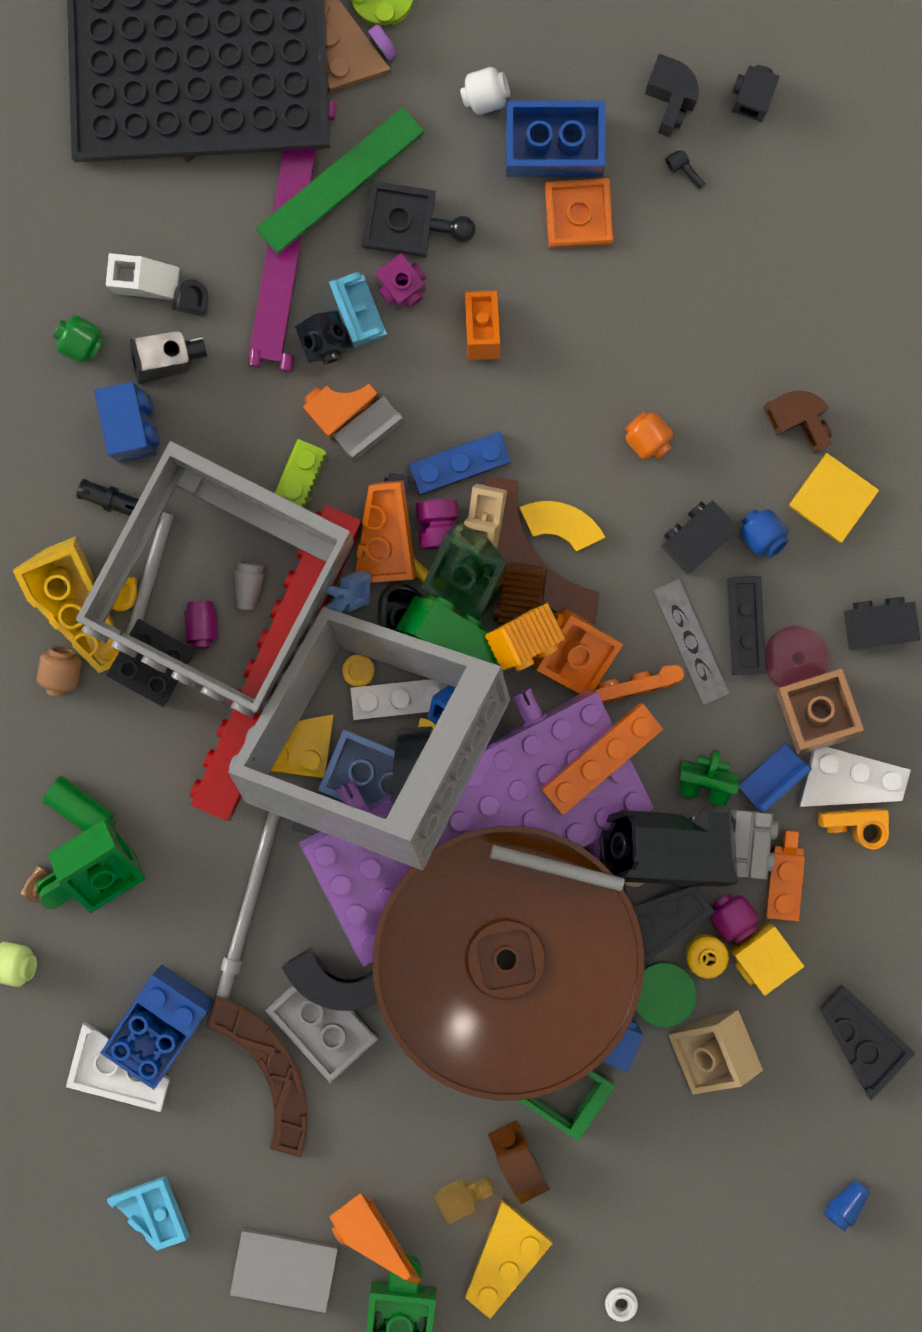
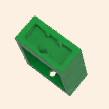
[519,1068,615,1141]

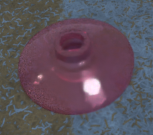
[765,626,828,687]

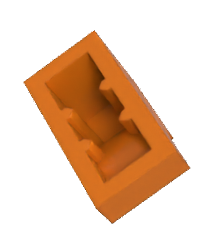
[302,384,379,440]

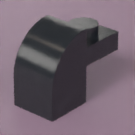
[645,54,699,137]

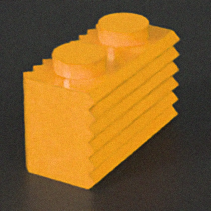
[485,603,565,672]

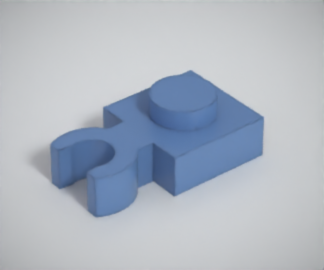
[326,570,371,612]

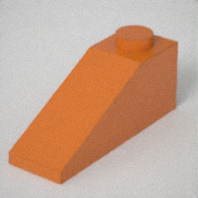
[329,1193,421,1284]

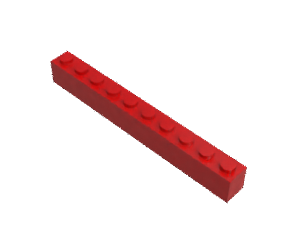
[189,505,363,821]

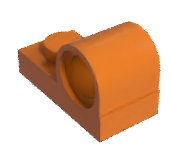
[465,291,500,361]

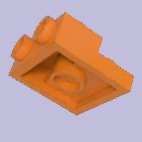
[532,607,623,694]

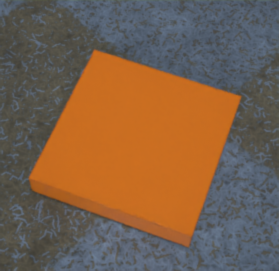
[545,178,613,249]

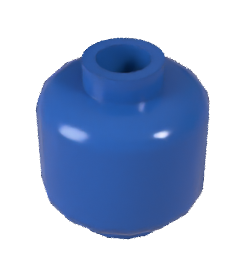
[740,509,789,558]

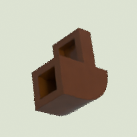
[763,391,832,454]
[488,1120,550,1204]

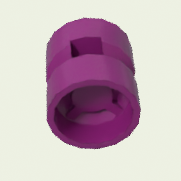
[415,499,461,550]

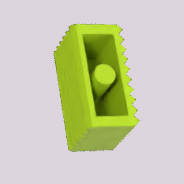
[275,439,329,508]

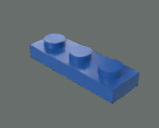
[409,431,511,496]

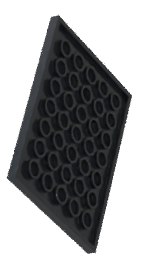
[67,0,330,162]

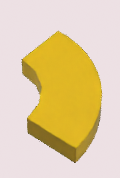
[519,501,606,552]

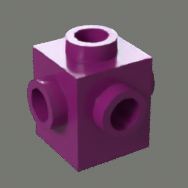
[375,253,427,310]

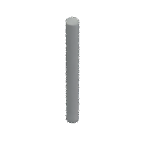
[126,512,174,635]
[489,845,625,891]

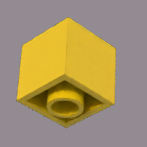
[728,921,805,996]

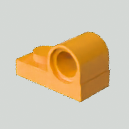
[817,808,889,850]

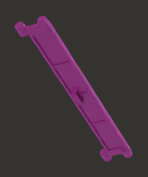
[248,100,337,373]

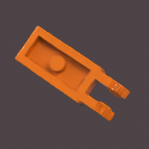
[595,664,685,704]

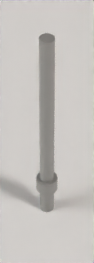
[216,812,281,999]

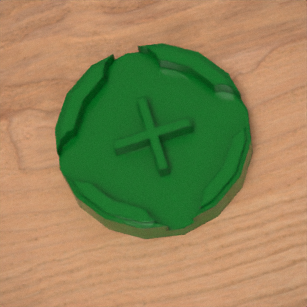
[636,961,697,1028]

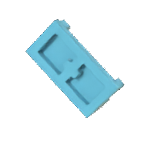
[329,272,387,348]

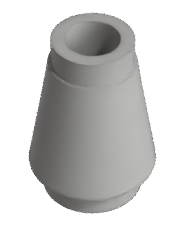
[234,561,266,610]

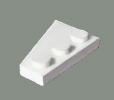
[798,747,911,807]
[66,1022,171,1112]

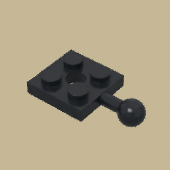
[362,181,476,257]

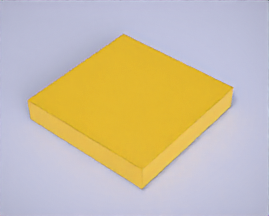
[788,453,879,544]

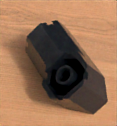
[599,810,738,887]

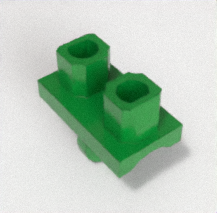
[679,749,739,806]

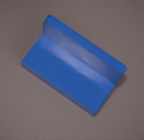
[739,743,812,812]

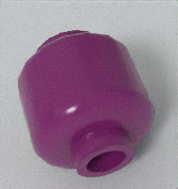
[710,894,759,944]

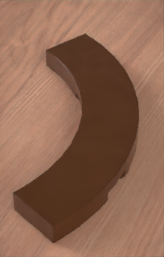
[485,476,599,624]
[206,995,307,1157]

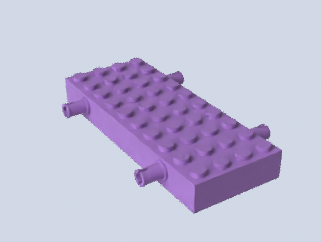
[298,687,654,966]

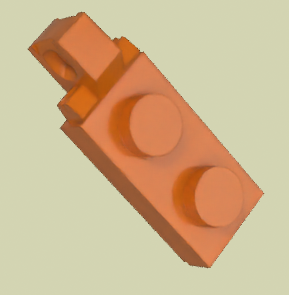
[765,829,805,922]

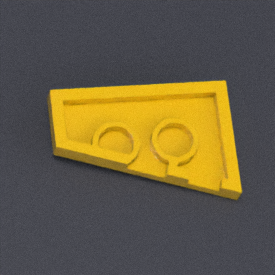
[271,714,334,778]
[465,1198,553,1319]

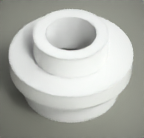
[605,1287,638,1322]

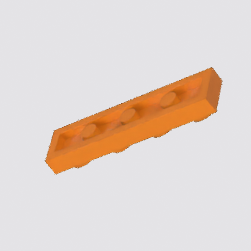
[540,703,663,815]

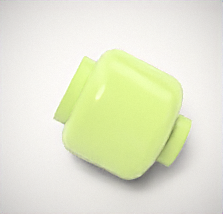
[0,941,37,987]

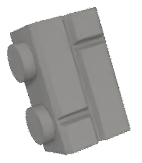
[730,809,778,879]

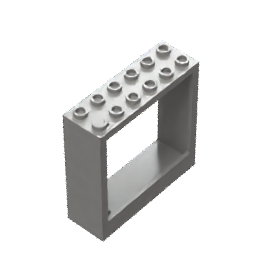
[75,441,354,719]
[228,607,510,871]

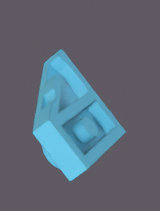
[106,1176,190,1251]

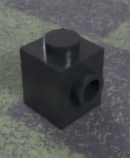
[732,65,780,122]

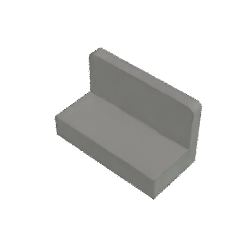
[334,396,404,462]

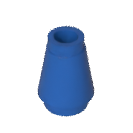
[824,1180,870,1231]

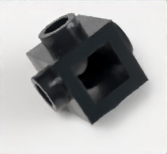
[295,310,352,365]

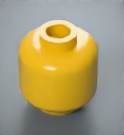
[684,934,729,979]

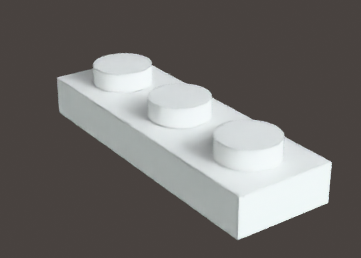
[350,679,448,720]

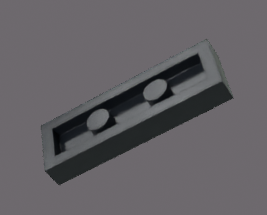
[727,576,766,675]

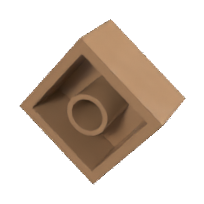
[777,668,864,756]

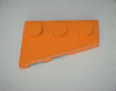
[355,480,416,583]

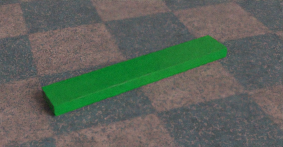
[256,107,424,255]

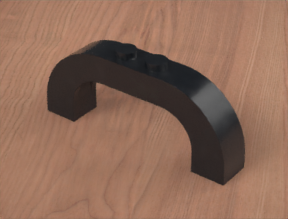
[282,947,378,1011]

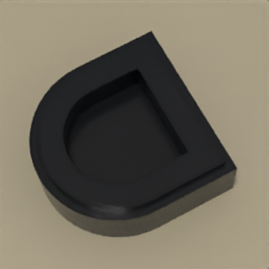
[172,279,208,316]

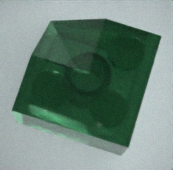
[421,522,507,620]

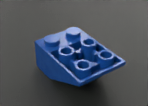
[100,965,214,1090]

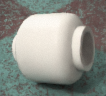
[460,67,511,115]

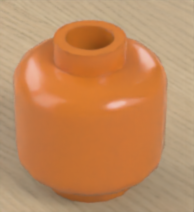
[625,411,673,460]

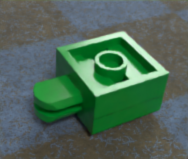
[36,819,146,914]
[366,1254,437,1332]

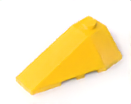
[13,536,119,673]

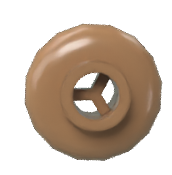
[36,646,82,697]

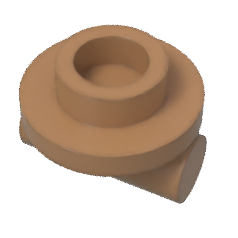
[20,865,50,903]

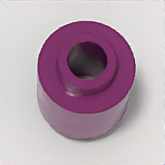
[184,601,219,649]

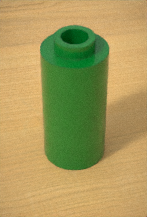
[42,775,116,832]

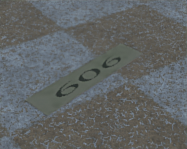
[653,579,730,705]

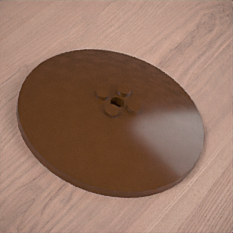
[372,826,644,1100]

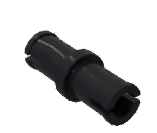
[76,479,139,516]

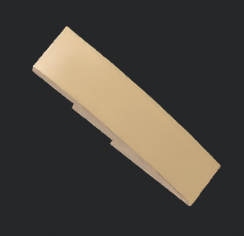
[450,484,507,621]

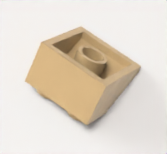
[668,1010,763,1095]

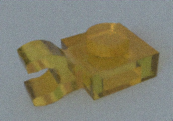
[433,1177,493,1225]

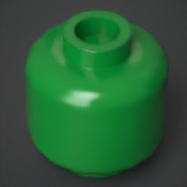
[53,315,104,364]

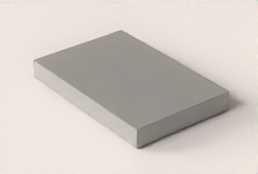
[265,985,379,1083]
[230,1228,338,1313]

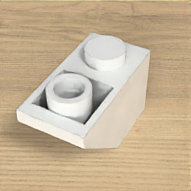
[105,253,180,300]

